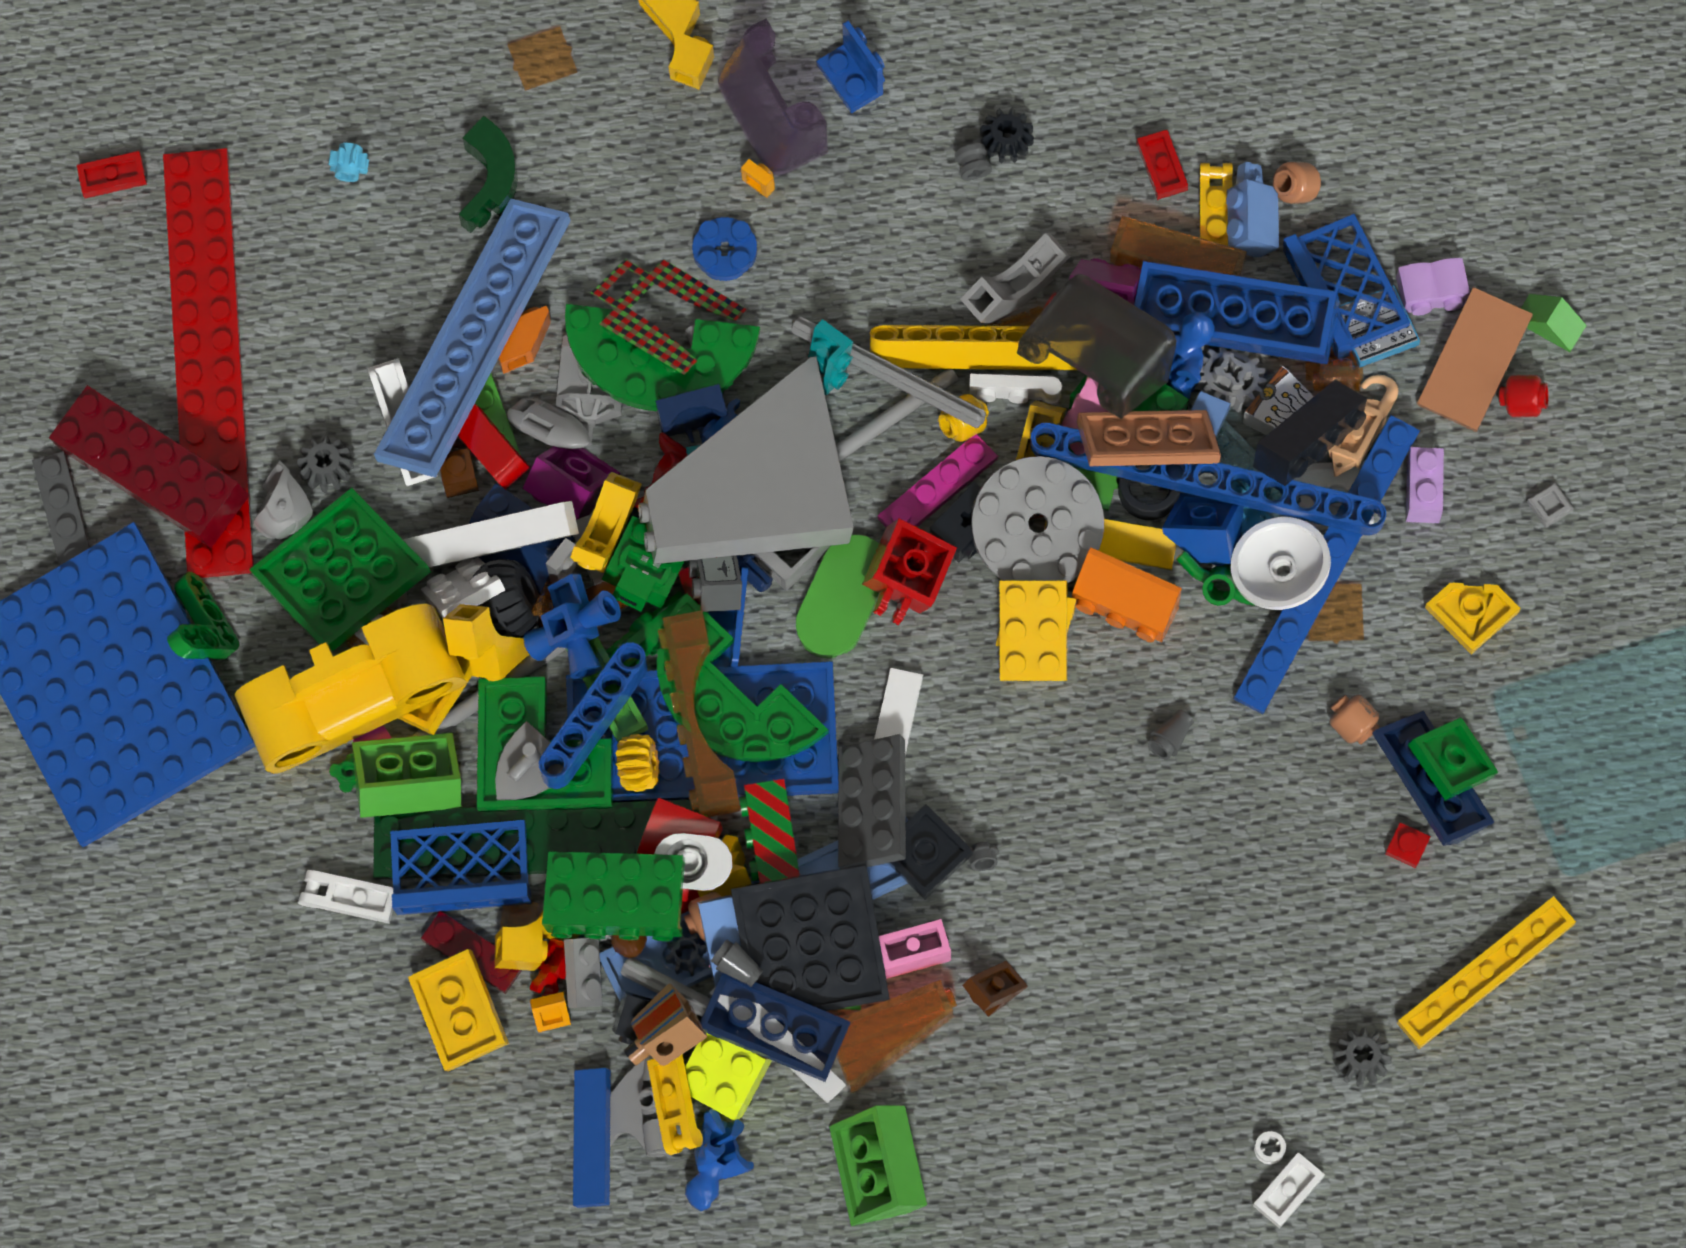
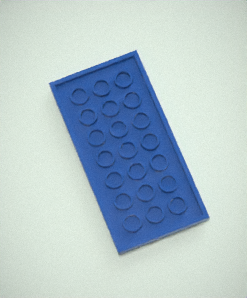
[566,661,839,803]

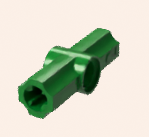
[605,591,685,667]

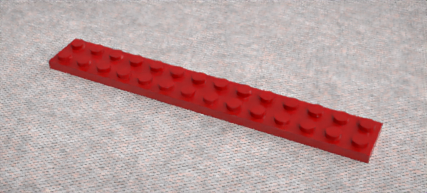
[163,148,254,578]

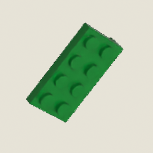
[542,852,685,941]

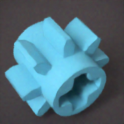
[328,143,369,182]

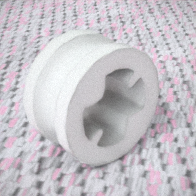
[1254,1131,1286,1165]

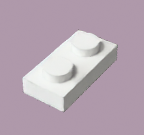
[1253,1152,1325,1229]

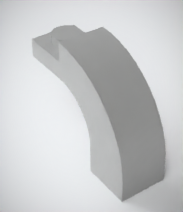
[960,233,1071,323]

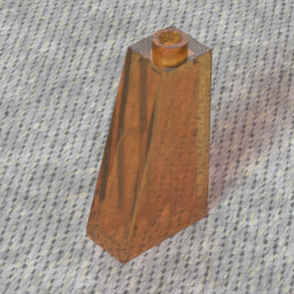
[837,980,957,1093]

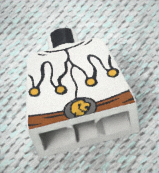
[1243,366,1314,435]

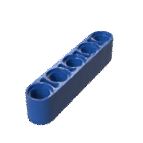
[539,642,647,789]

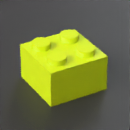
[685,1033,772,1121]

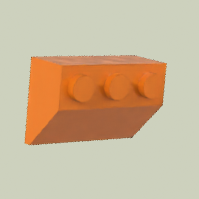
[1072,547,1182,642]

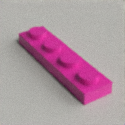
[878,435,998,527]

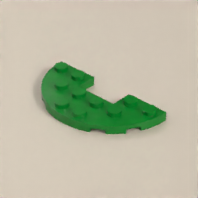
[565,304,760,411]
[657,593,829,762]

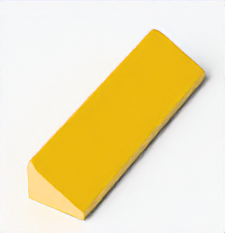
[1044,519,1176,570]

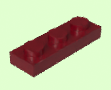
[421,911,522,994]

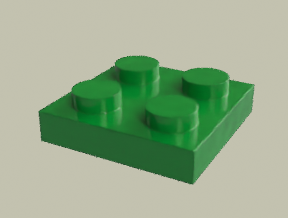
[1408,717,1498,801]

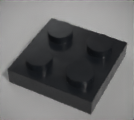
[888,804,973,900]

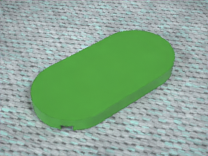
[796,535,880,659]

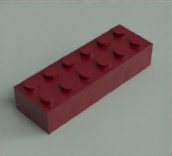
[49,385,250,548]

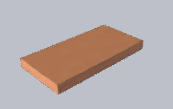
[1417,287,1533,432]
[1076,410,1221,466]

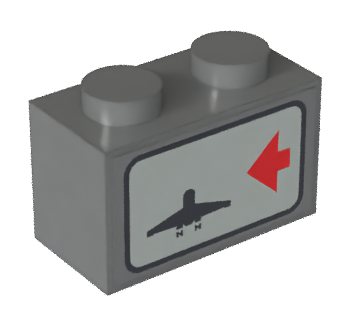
[688,555,742,612]

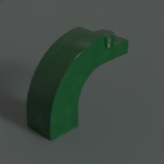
[458,115,518,233]

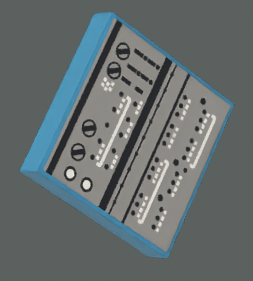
[1339,285,1420,368]

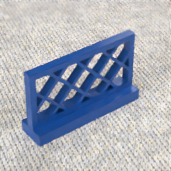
[1283,214,1410,360]
[390,820,532,915]

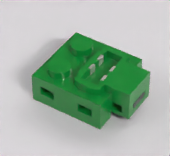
[601,516,684,612]

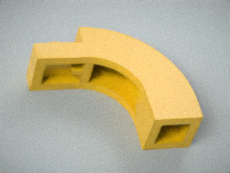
[570,472,642,573]

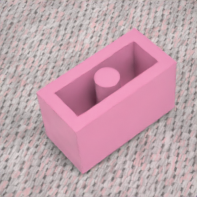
[879,919,951,979]

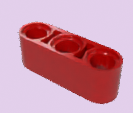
[458,403,530,490]

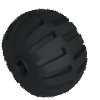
[469,559,542,638]

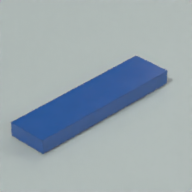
[573,1068,611,1208]

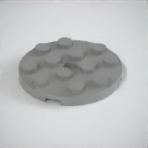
[971,457,1104,583]

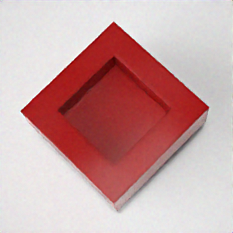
[1385,822,1431,868]

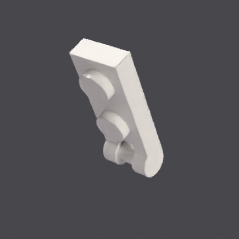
[970,374,1062,405]
[298,870,393,924]

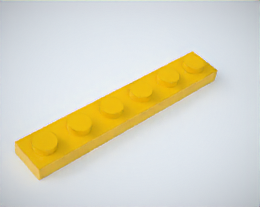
[1397,896,1576,1049]

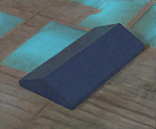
[1372,710,1494,846]
[700,973,851,1082]

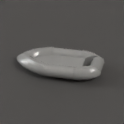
[507,398,590,449]

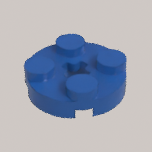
[692,217,757,281]

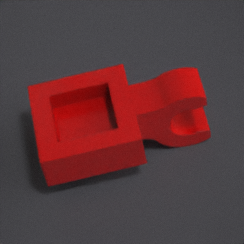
[529,938,566,997]

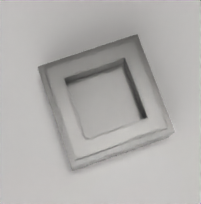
[1527,482,1574,528]

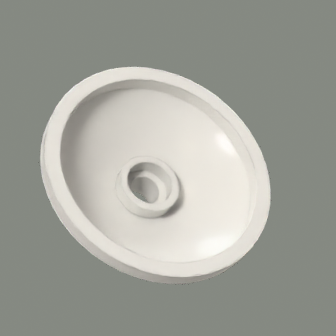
[1231,517,1331,610]

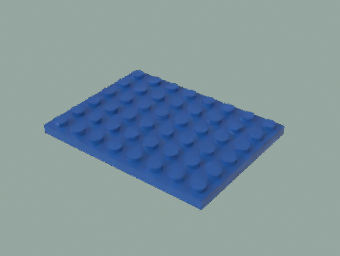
[0,522,255,847]

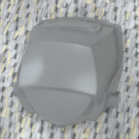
[253,460,313,539]

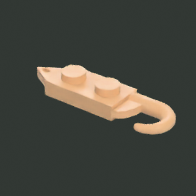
[1329,374,1399,477]

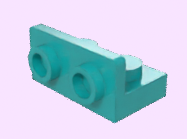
[808,319,854,396]

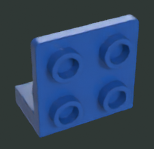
[816,20,885,113]

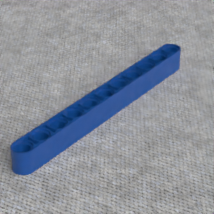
[1031,423,1386,535]

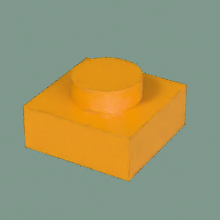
[741,159,775,198]
[530,992,571,1033]

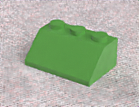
[352,733,461,818]
[829,1105,927,1226]

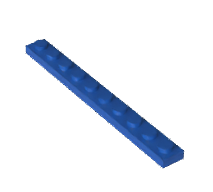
[1234,415,1420,715]

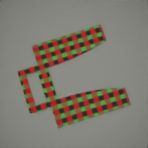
[591,259,747,375]

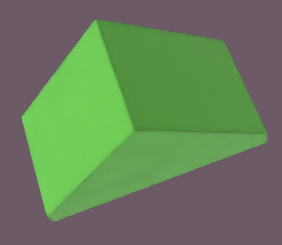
[1521,294,1587,352]

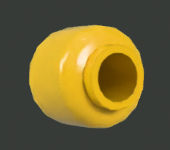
[938,394,989,442]

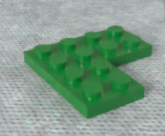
[477,677,613,811]

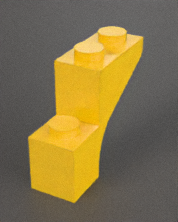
[638,0,714,90]
[443,604,529,681]
[495,910,581,971]

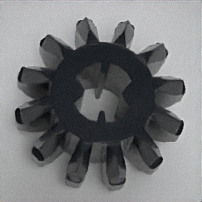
[980,107,1034,164]

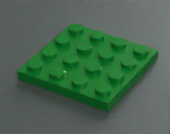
[249,488,431,652]

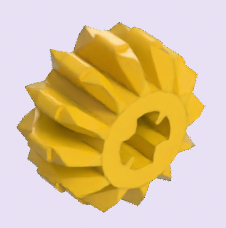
[616,734,660,792]

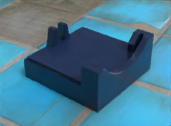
[655,384,727,443]

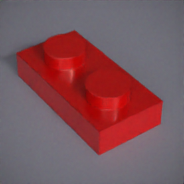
[1136,130,1188,200]
[76,151,147,199]

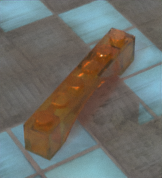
[658,610,741,817]

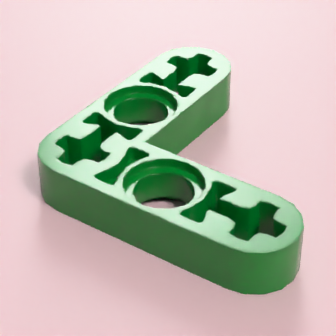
[167,572,240,659]

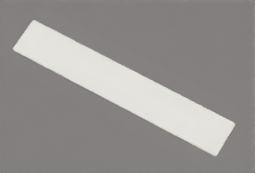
[710,987,846,1103]

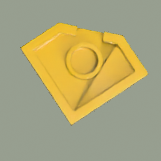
[1425,583,1521,655]

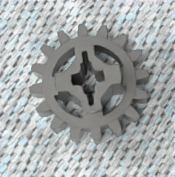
[1195,347,1266,412]

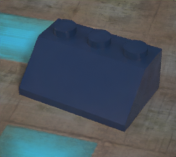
[469,483,576,597]

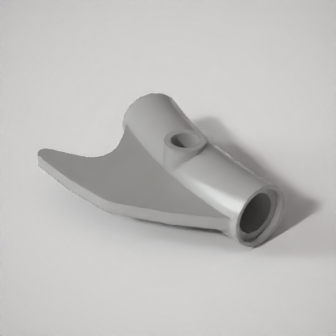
[610,1055,668,1157]

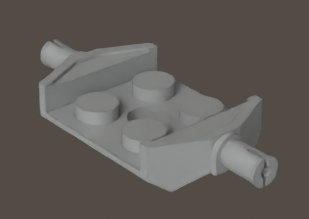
[556,307,628,446]

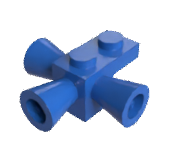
[524,573,621,679]

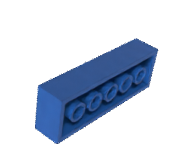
[1131,261,1340,365]

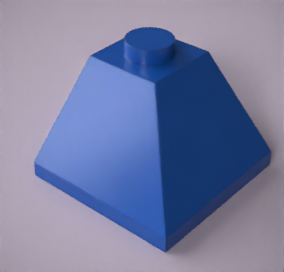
[1162,493,1244,565]

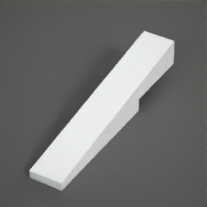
[403,501,579,568]

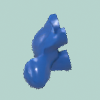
[1146,311,1215,399]
[685,1109,754,1211]

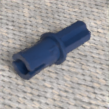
[737,554,773,593]

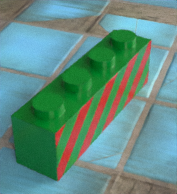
[739,779,800,883]

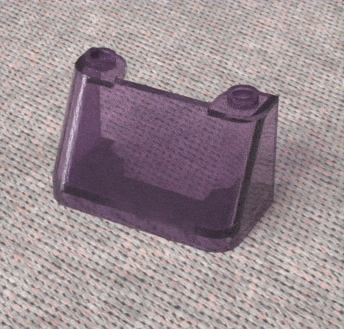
[718,18,828,176]

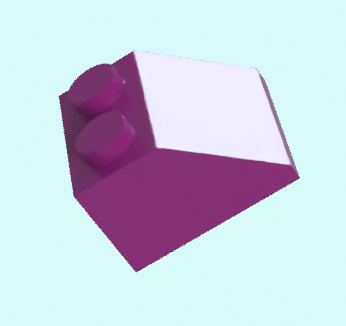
[1069,258,1141,318]
[522,446,620,520]

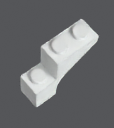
[367,358,438,486]

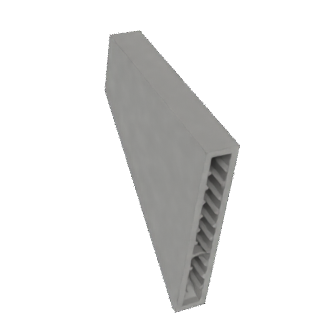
[638,357,854,564]

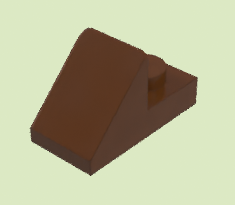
[962,960,1028,1017]

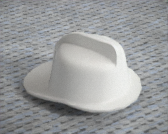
[654,833,732,891]

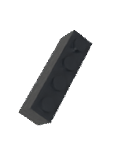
[1253,380,1367,486]

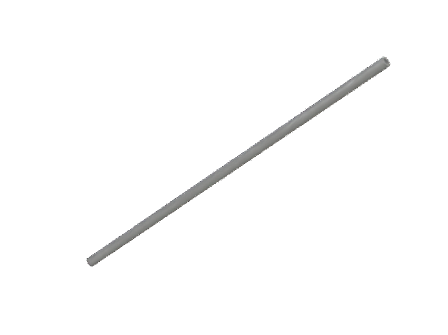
[411,369,958,737]

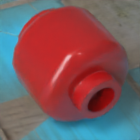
[1499,375,1549,418]

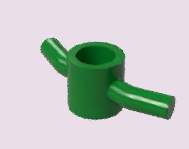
[1176,551,1256,606]

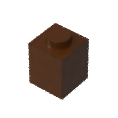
[440,448,479,498]

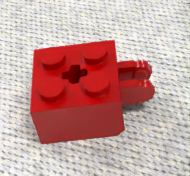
[862,518,957,625]

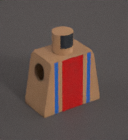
[624,983,707,1066]

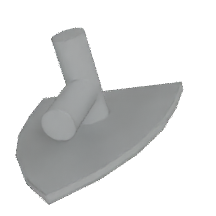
[495,721,564,800]

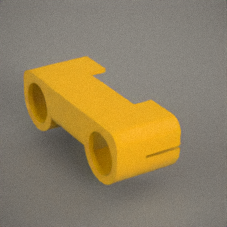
[235,604,467,774]

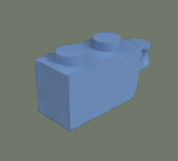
[1226,162,1279,257]

